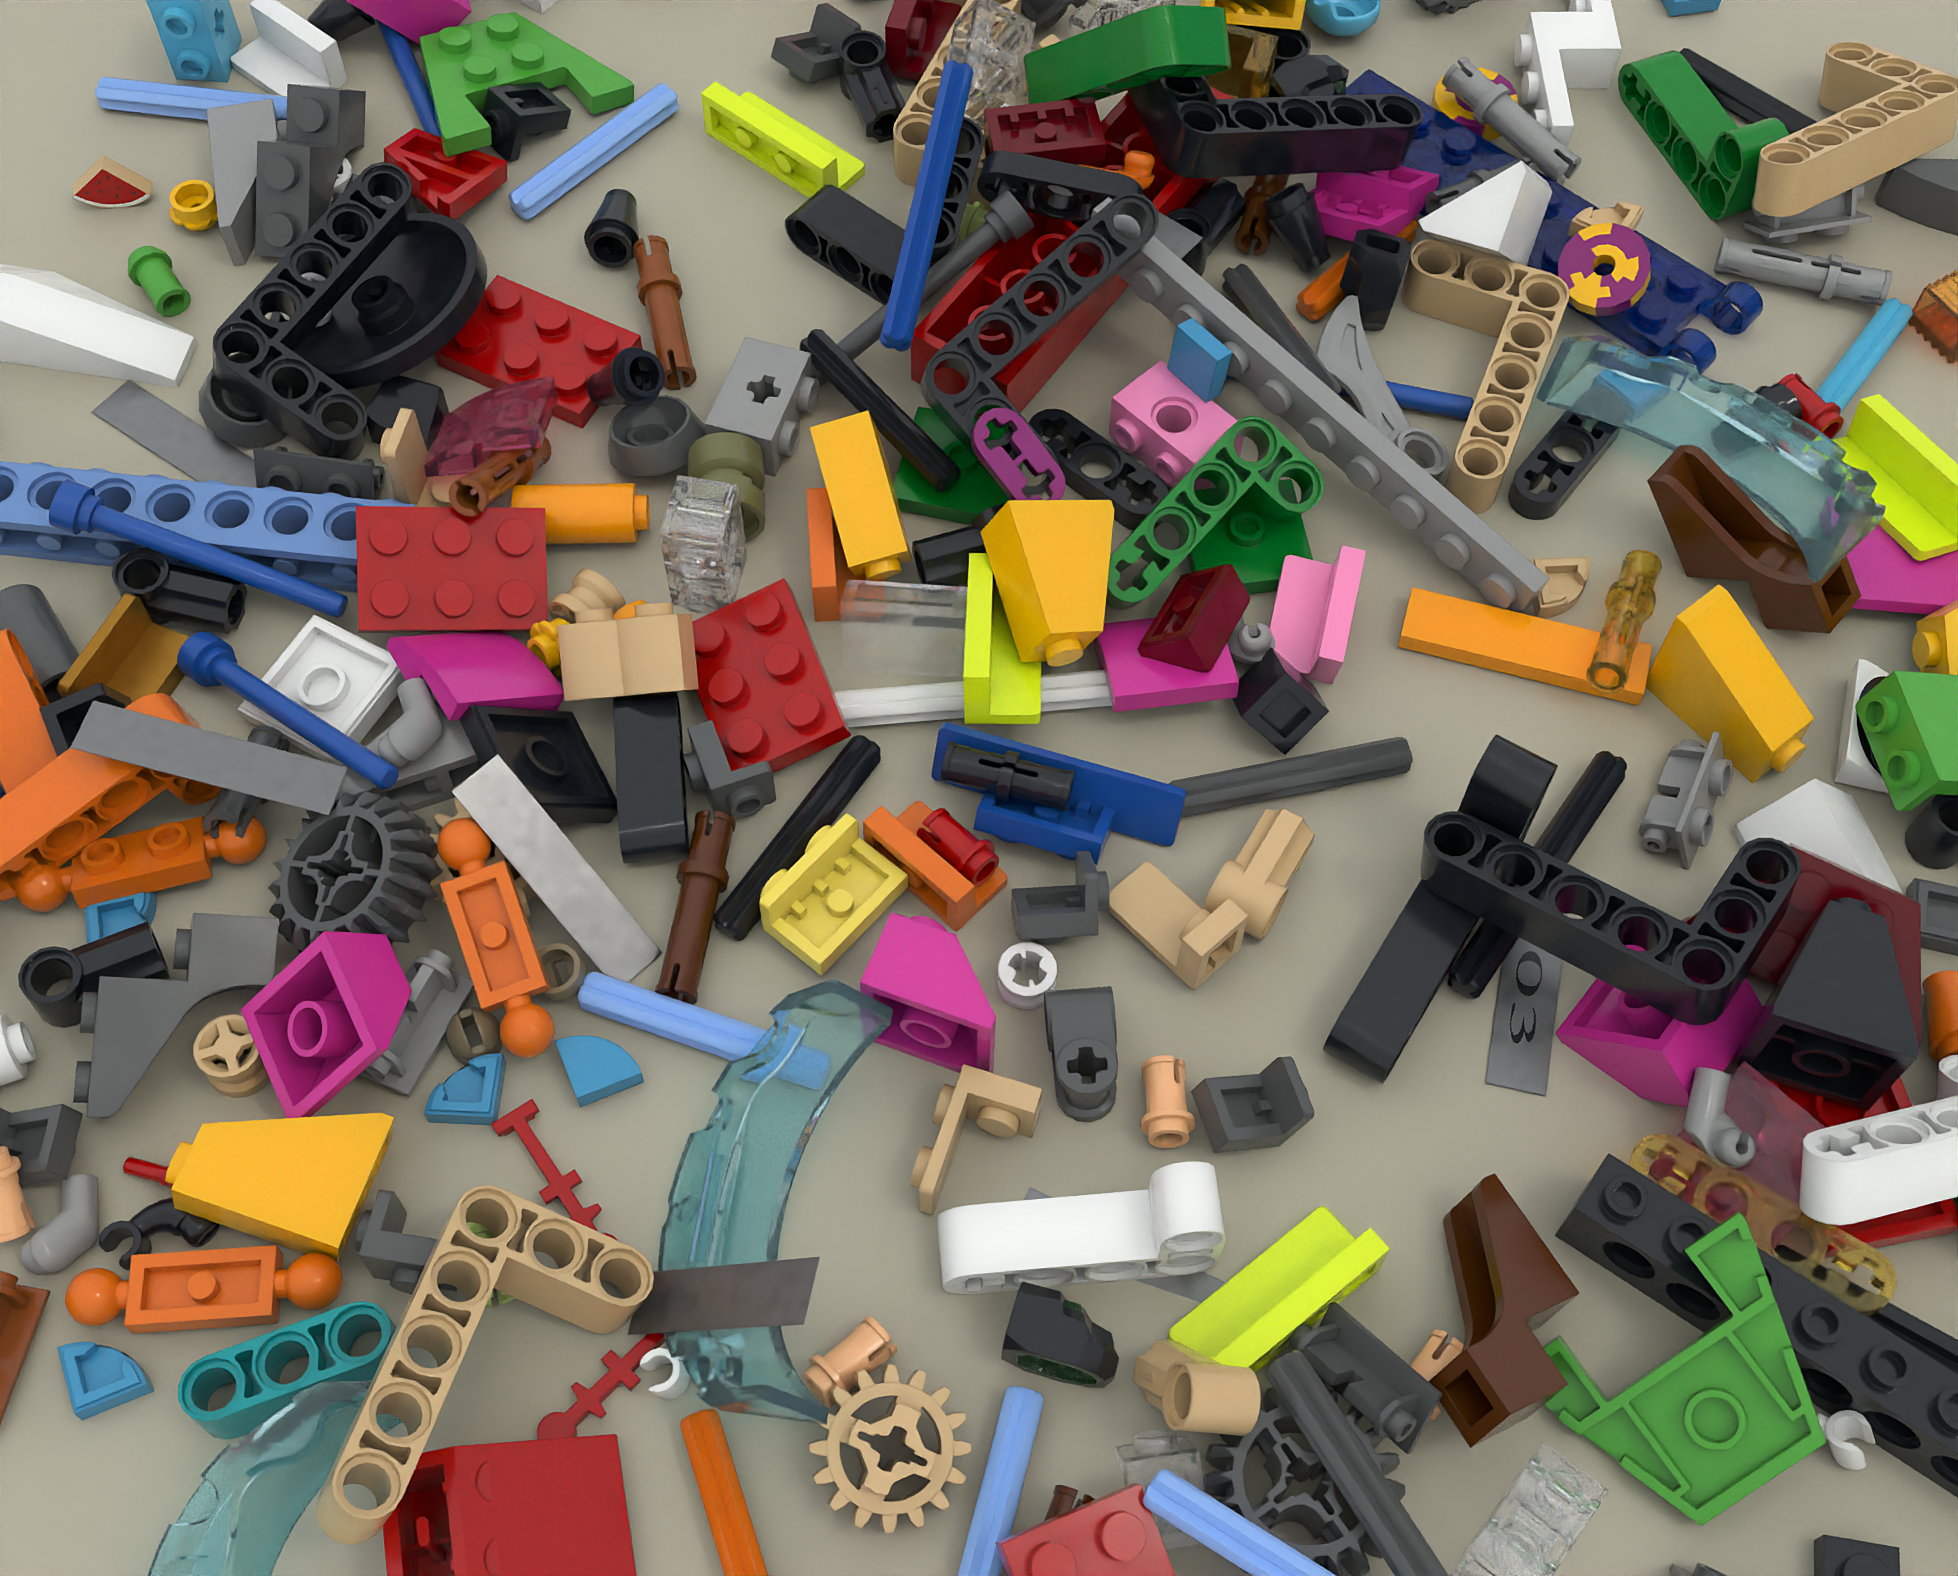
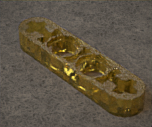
[1628,1133,1897,1317]

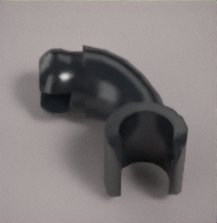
[99,1197,220,1270]

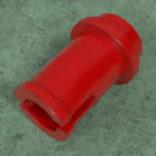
[1778,373,1844,444]
[916,808,999,887]

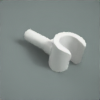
[640,1337,745,1400]
[1817,1410,1876,1470]

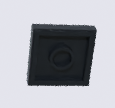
[459,705,618,823]

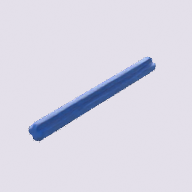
[880,60,974,352]

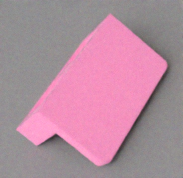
[1269,545,1366,684]

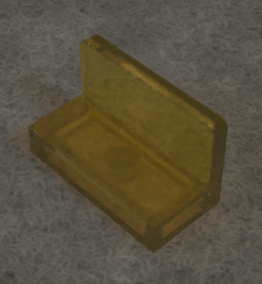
[1206,24,1279,98]

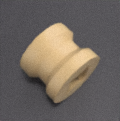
[548,568,626,624]
[193,1014,270,1098]

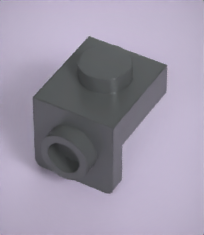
[771,3,861,84]
[682,720,776,817]
[1011,851,1109,944]
[1191,1056,1314,1153]
[0,1104,83,1187]
[355,1189,457,1294]

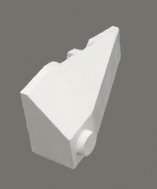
[0,264,197,388]

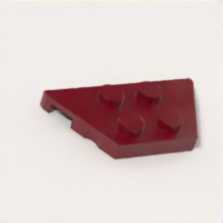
[1682,843,1922,1046]

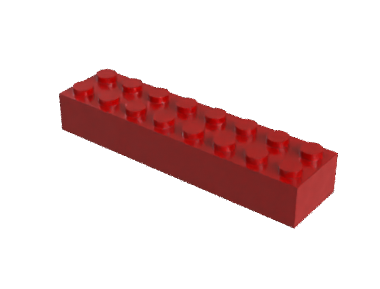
[911,86,1234,417]

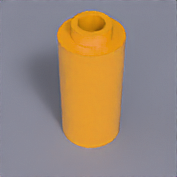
[511,483,650,544]

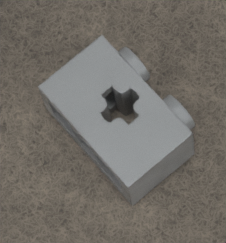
[705,337,819,477]

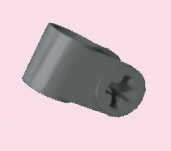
[1044,986,1118,1122]

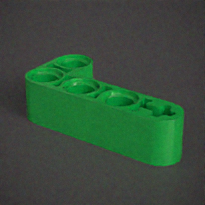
[1023,5,1232,104]
[1618,50,1789,220]
[1106,416,1324,610]

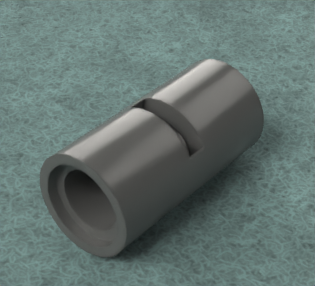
[0,584,79,703]

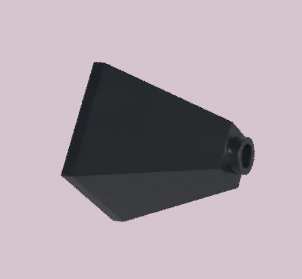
[1731,898,1919,1111]

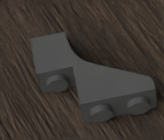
[255,84,366,258]
[73,913,279,1118]

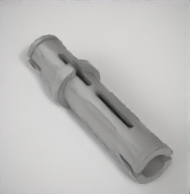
[1442,57,1582,186]
[1714,236,1893,307]

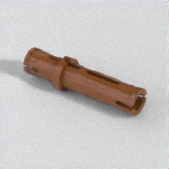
[633,235,697,390]
[449,430,552,517]

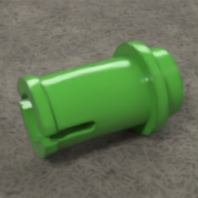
[127,246,191,317]

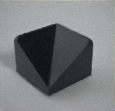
[366,375,450,452]

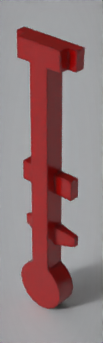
[491,1099,617,1240]
[537,1332,675,1440]

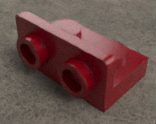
[885,0,962,81]
[984,97,1106,164]

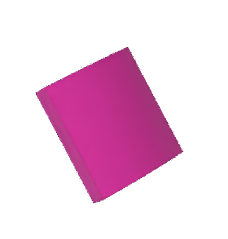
[1307,166,1439,242]
[1824,503,1958,615]
[1093,617,1239,712]
[386,631,564,721]

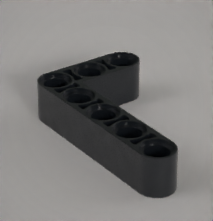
[1127,76,1424,178]
[213,162,412,461]
[920,192,1159,499]
[1323,734,1558,1084]
[1421,811,1801,1025]

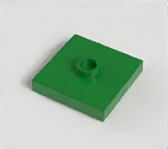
[893,406,1023,525]
[1187,479,1313,594]

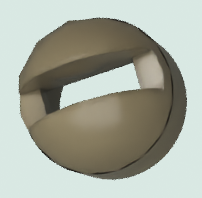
[538,943,587,1001]
[446,1007,503,1065]

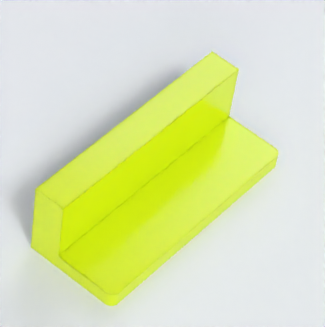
[701,81,865,198]
[1808,394,1958,561]
[963,553,1041,724]
[1168,1206,1390,1374]

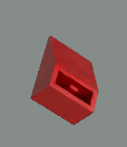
[383,1434,637,1576]

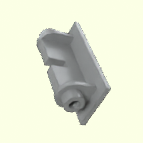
[1743,183,1872,244]
[1639,731,1733,870]
[359,949,474,1097]

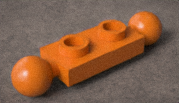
[15,813,267,912]
[437,818,555,1058]
[65,1245,343,1334]

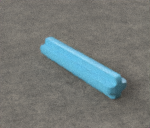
[1816,298,1913,414]

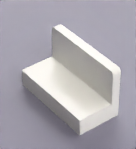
[230,0,348,96]

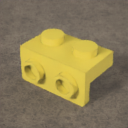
[759,813,908,976]

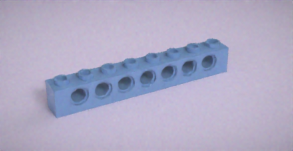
[0,461,416,592]

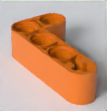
[0,693,221,901]

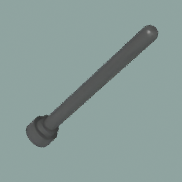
[812,190,1035,386]

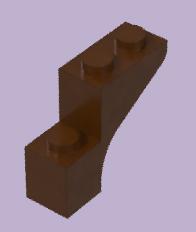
[1647,445,1861,634]
[1428,1173,1580,1448]

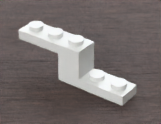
[1514,0,1622,147]

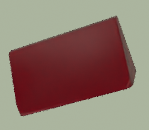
[1137,564,1250,672]

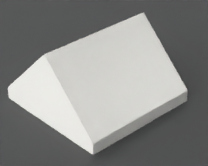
[1419,161,1552,265]
[1733,778,1903,894]

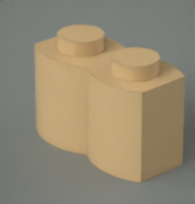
[557,602,699,701]

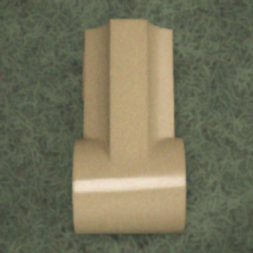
[1203,808,1315,941]
[1133,1340,1261,1436]

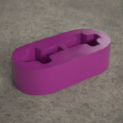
[971,408,1066,501]

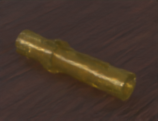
[1586,549,1662,693]

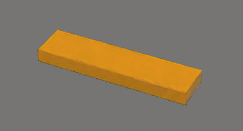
[1397,587,1653,706]

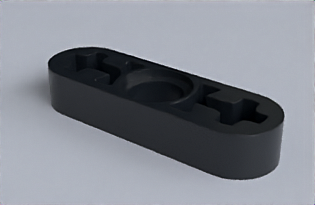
[977,150,1144,224]
[1508,389,1626,520]
[1028,409,1169,531]

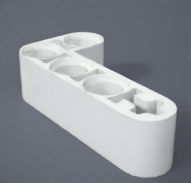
[1799,1055,1958,1225]
[936,1161,1226,1294]

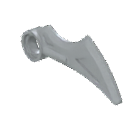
[1316,295,1449,480]

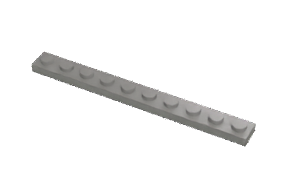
[1091,197,1550,613]

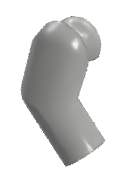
[1227,616,1275,665]
[378,678,442,767]
[1684,1067,1756,1170]
[20,1174,99,1275]

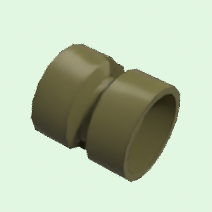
[687,432,765,546]

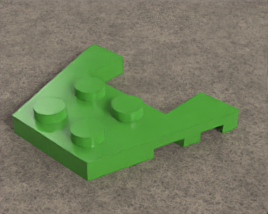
[419,12,634,157]
[1543,1210,1826,1526]

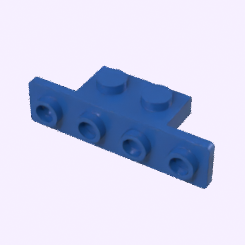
[931,722,1187,865]

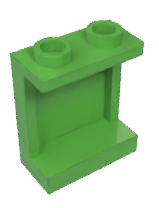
[1855,670,1958,811]

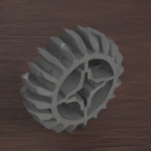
[268,791,443,953]
[1201,1387,1405,1576]

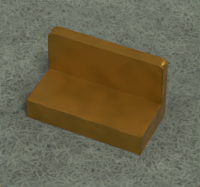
[57,593,190,702]

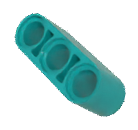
[178,1301,396,1440]

